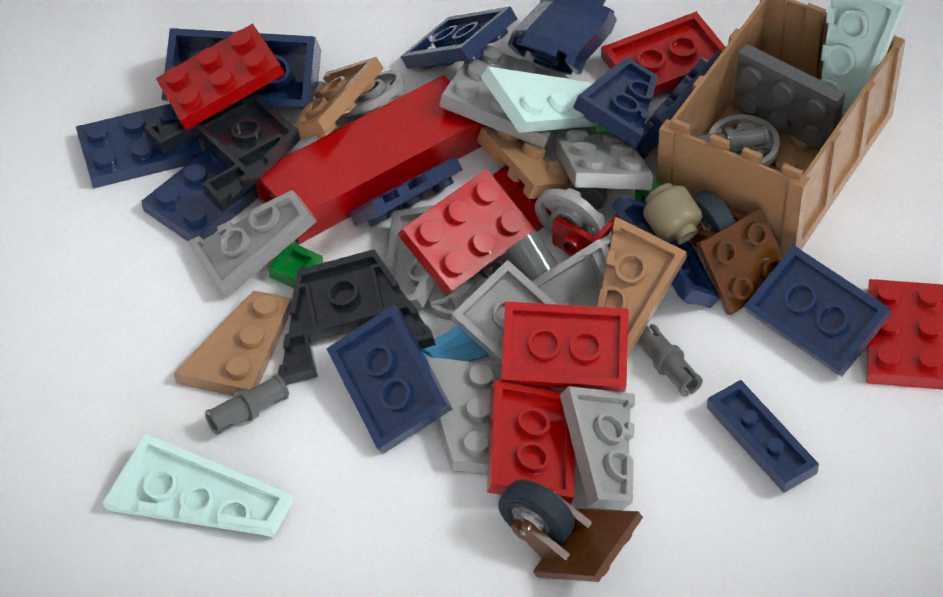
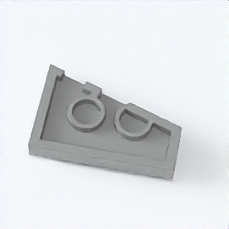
[187,190,317,297]
[386,205,435,310]
[426,357,502,475]
[559,386,635,510]

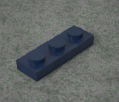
[707,380,819,493]

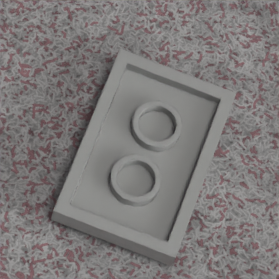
[553,129,653,190]
[451,260,556,390]

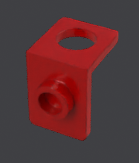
[552,214,621,257]

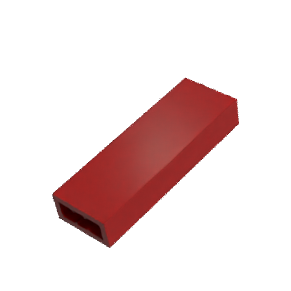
[256,75,488,244]

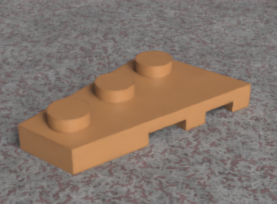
[294,57,384,140]
[476,127,578,199]
[597,216,687,358]
[174,290,292,396]

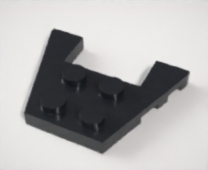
[144,93,300,212]
[278,249,436,385]

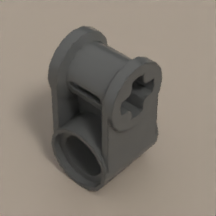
[492,230,558,281]

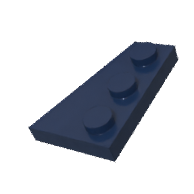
[573,57,658,148]
[348,156,463,227]
[611,196,720,308]

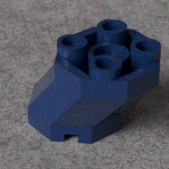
[507,0,617,75]

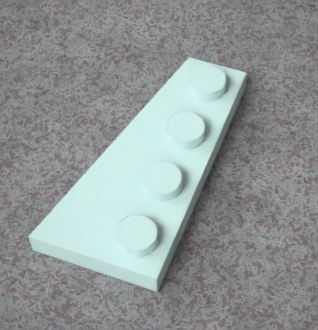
[821,0,906,119]
[481,66,597,133]
[103,433,294,537]

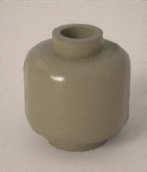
[643,183,702,244]

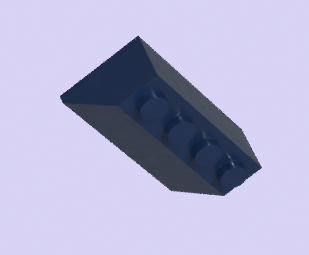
[161,28,322,109]

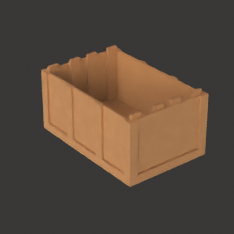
[656,0,905,257]

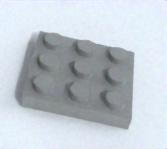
[439,45,569,149]

